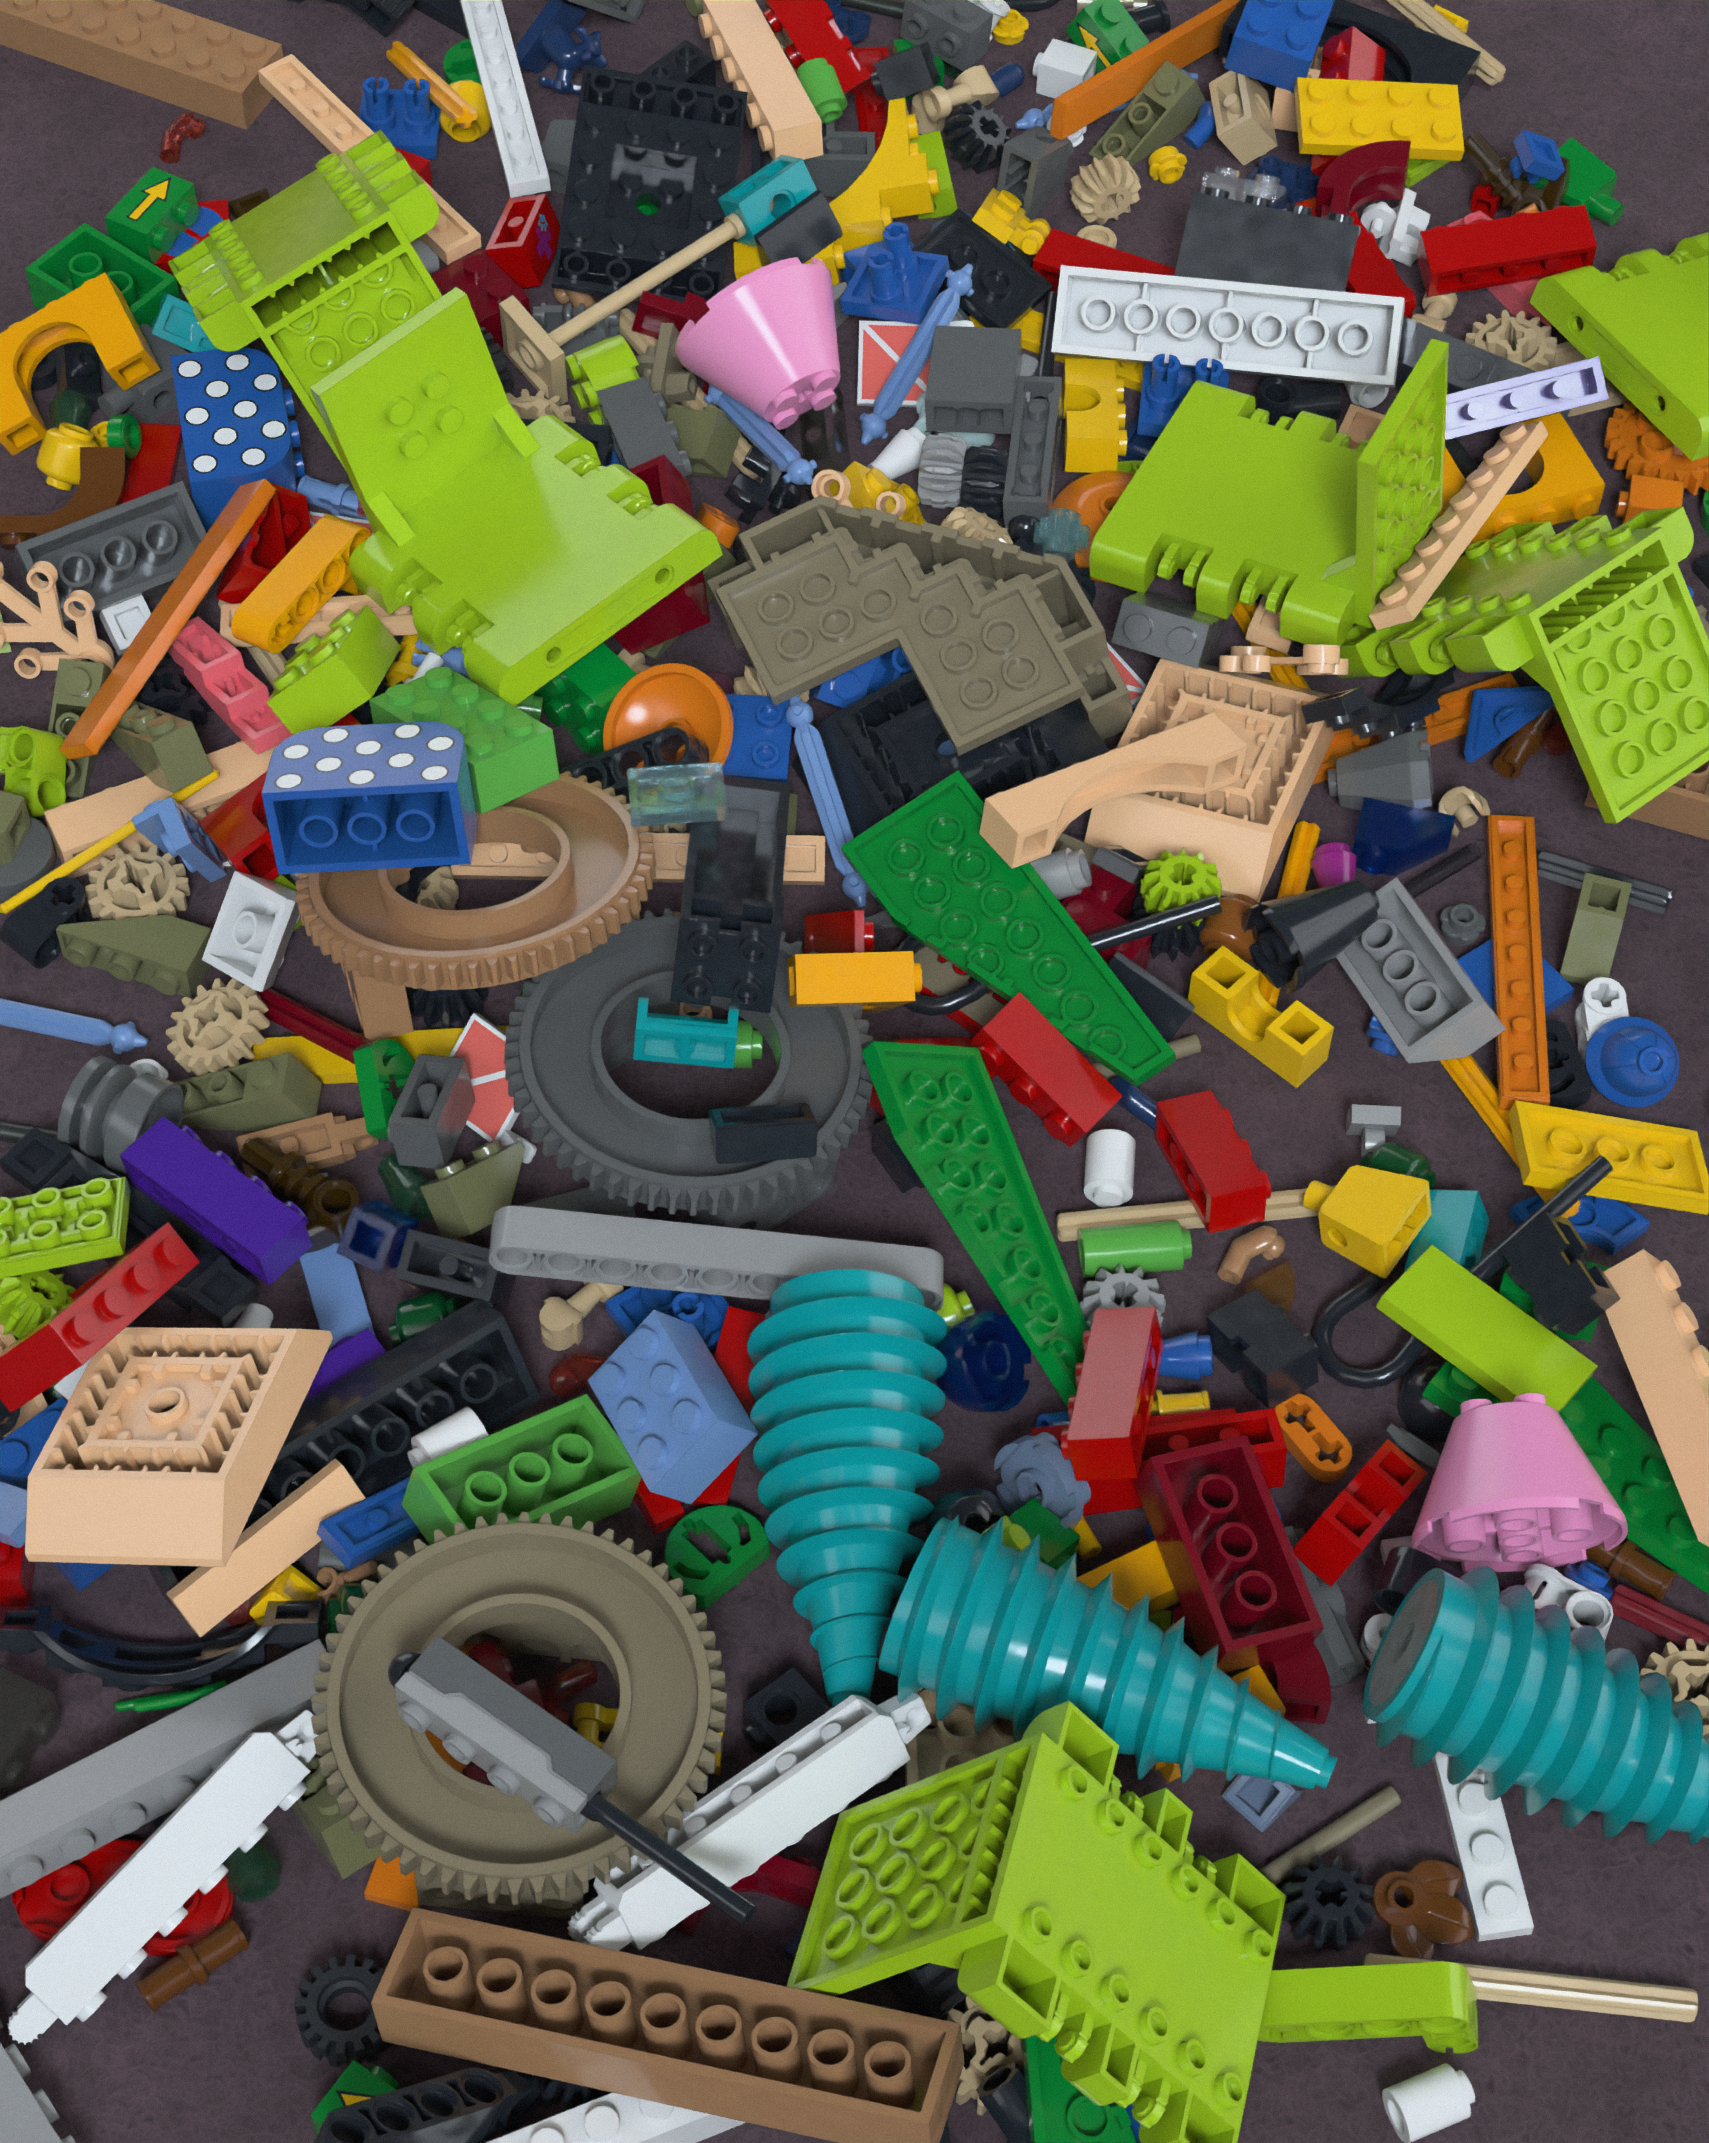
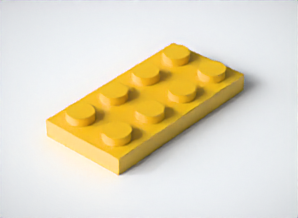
[1294,77,1465,161]
[1508,1100,1709,1215]

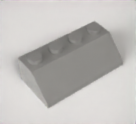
[1336,877,1506,1064]

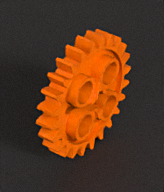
[1604,400,1709,496]

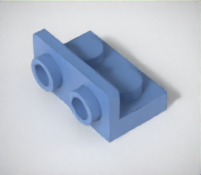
[131,796,227,883]

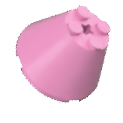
[675,257,841,430]
[1411,1393,1628,1573]

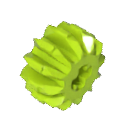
[1140,847,1222,929]
[0,1270,76,1339]

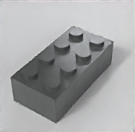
[13,481,207,632]

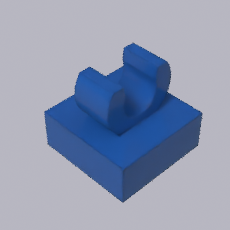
[1509,129,1565,184]

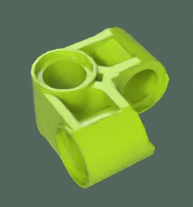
[0,726,67,817]

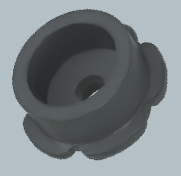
[1440,903,1486,946]

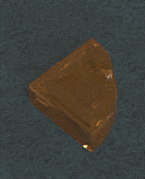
[1245,1261,1296,1316]

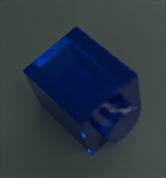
[336,1200,420,1273]

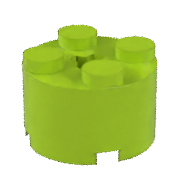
[565,334,640,425]

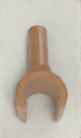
[316,1560,378,1606]

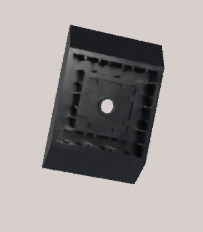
[552,65,748,303]
[792,671,1109,906]

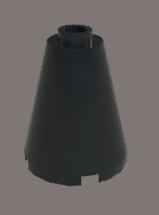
[1242,880,1380,994]

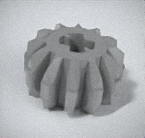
[917,433,967,509]
[1080,1263,1166,1330]

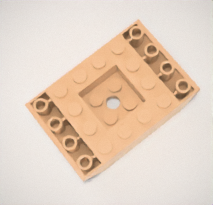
[1084,658,1336,903]
[25,1327,333,1567]

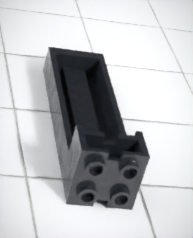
[670,772,791,1013]

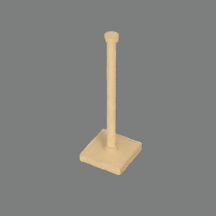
[499,213,746,406]

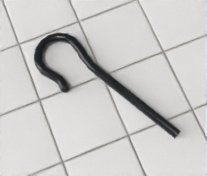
[894,894,1222,1016]
[1312,1155,1613,1389]

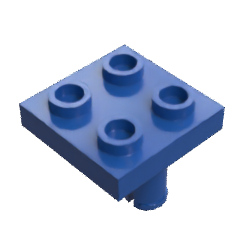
[359,77,441,159]
[840,222,950,325]
[1137,354,1229,437]
[717,694,793,783]
[605,1287,730,1355]

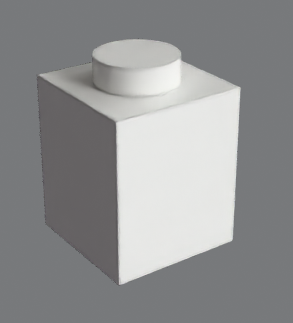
[1033,38,1097,98]

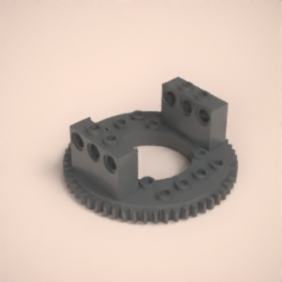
[504,909,873,1231]

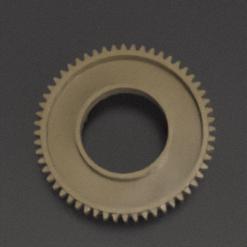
[311,1512,727,1920]

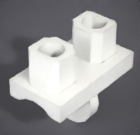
[1360,188,1431,267]

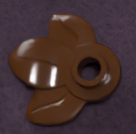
[1371,1859,1475,1960]

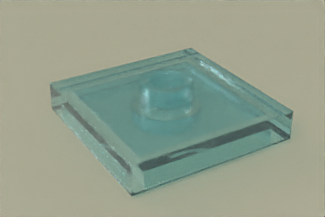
[627,762,728,827]

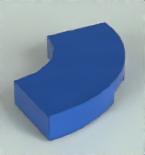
[1508,1194,1650,1256]

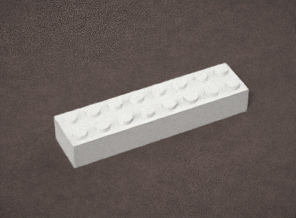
[1051,265,1405,388]

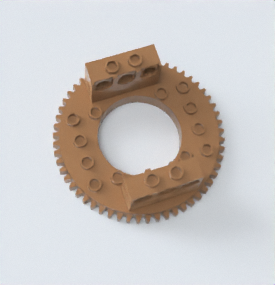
[295,771,656,1041]

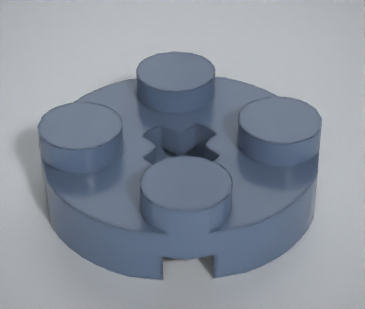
[994,1432,1091,1529]

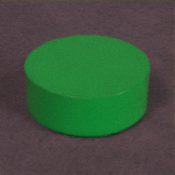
[106,414,142,458]

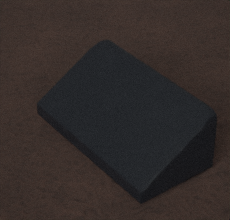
[754,189,843,267]
[1107,952,1195,1042]
[708,1102,817,1164]

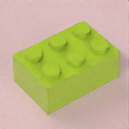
[266,605,401,735]

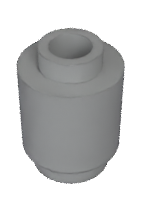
[1029,848,1092,900]

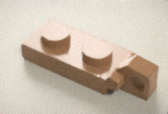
[236,1112,379,1184]

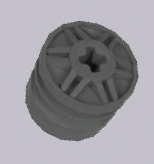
[57,1055,184,1176]

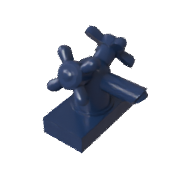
[515,0,607,96]

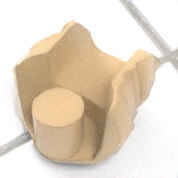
[1438,786,1490,838]

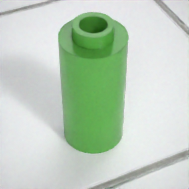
[1077,1220,1192,1278]

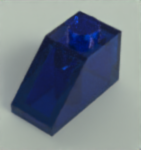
[1352,797,1456,876]

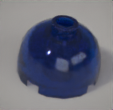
[935,1310,1031,1413]

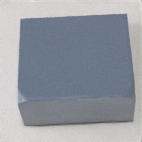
[1222,1775,1304,1833]

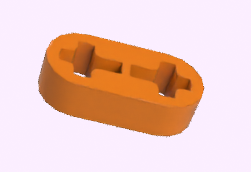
[694,502,741,548]
[1275,1394,1352,1483]

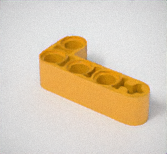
[231,514,372,654]

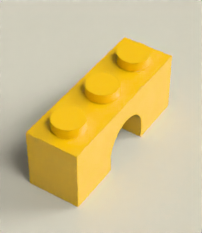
[1062,358,1127,473]
[1188,945,1334,1088]

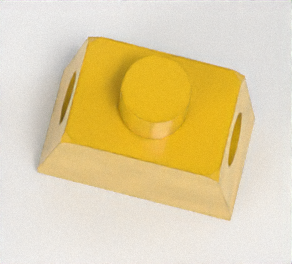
[1303,1165,1432,1279]

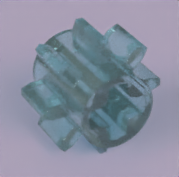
[1033,508,1090,561]

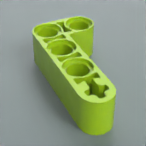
[1258,1961,1478,2054]

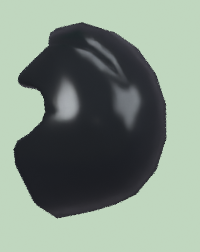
[1397,1360,1455,1442]
[925,1487,1005,1537]

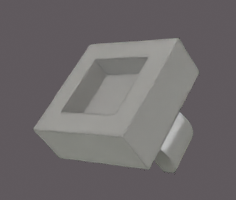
[1345,1104,1401,1157]

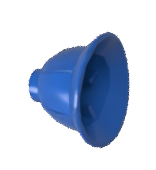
[1585,1017,1680,1108]

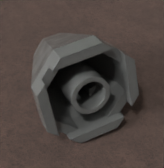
[1328,726,1435,824]

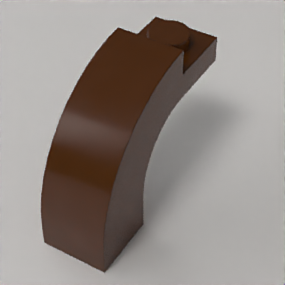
[0,447,125,551]

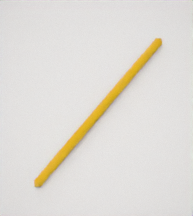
[0,769,220,914]

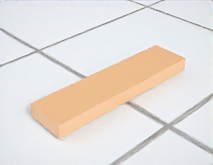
[166,1459,366,1638]

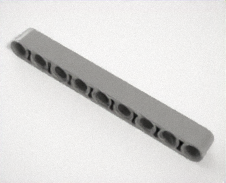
[489,1206,944,1312]

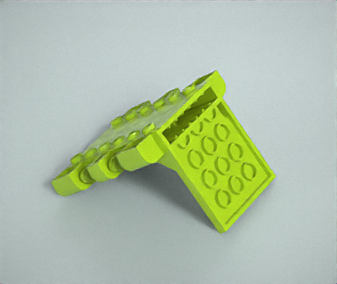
[168,129,442,470]
[1529,232,1709,461]
[310,287,723,707]
[1089,338,1449,647]
[1336,507,1709,824]
[786,1701,1286,2143]

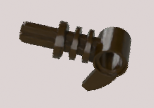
[1464,131,1570,216]
[239,1137,363,1254]

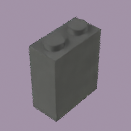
[925,326,1022,434]
[1111,591,1226,669]

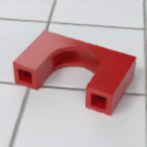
[198,713,362,881]
[0,1222,200,1413]

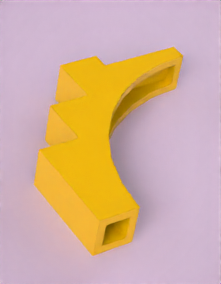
[733,98,940,286]

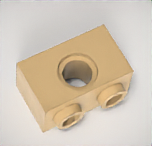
[1209,70,1278,166]

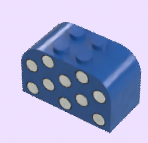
[170,347,305,533]
[262,721,478,874]

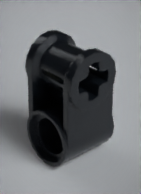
[0,877,92,969]

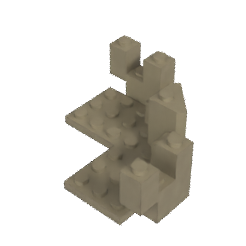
[707,495,1133,756]

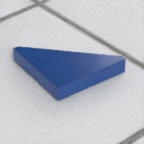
[1464,686,1554,763]

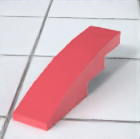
[168,616,292,755]

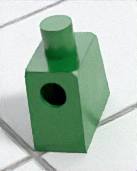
[1524,138,1625,226]

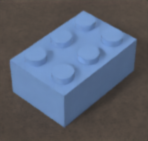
[588,1310,759,1504]

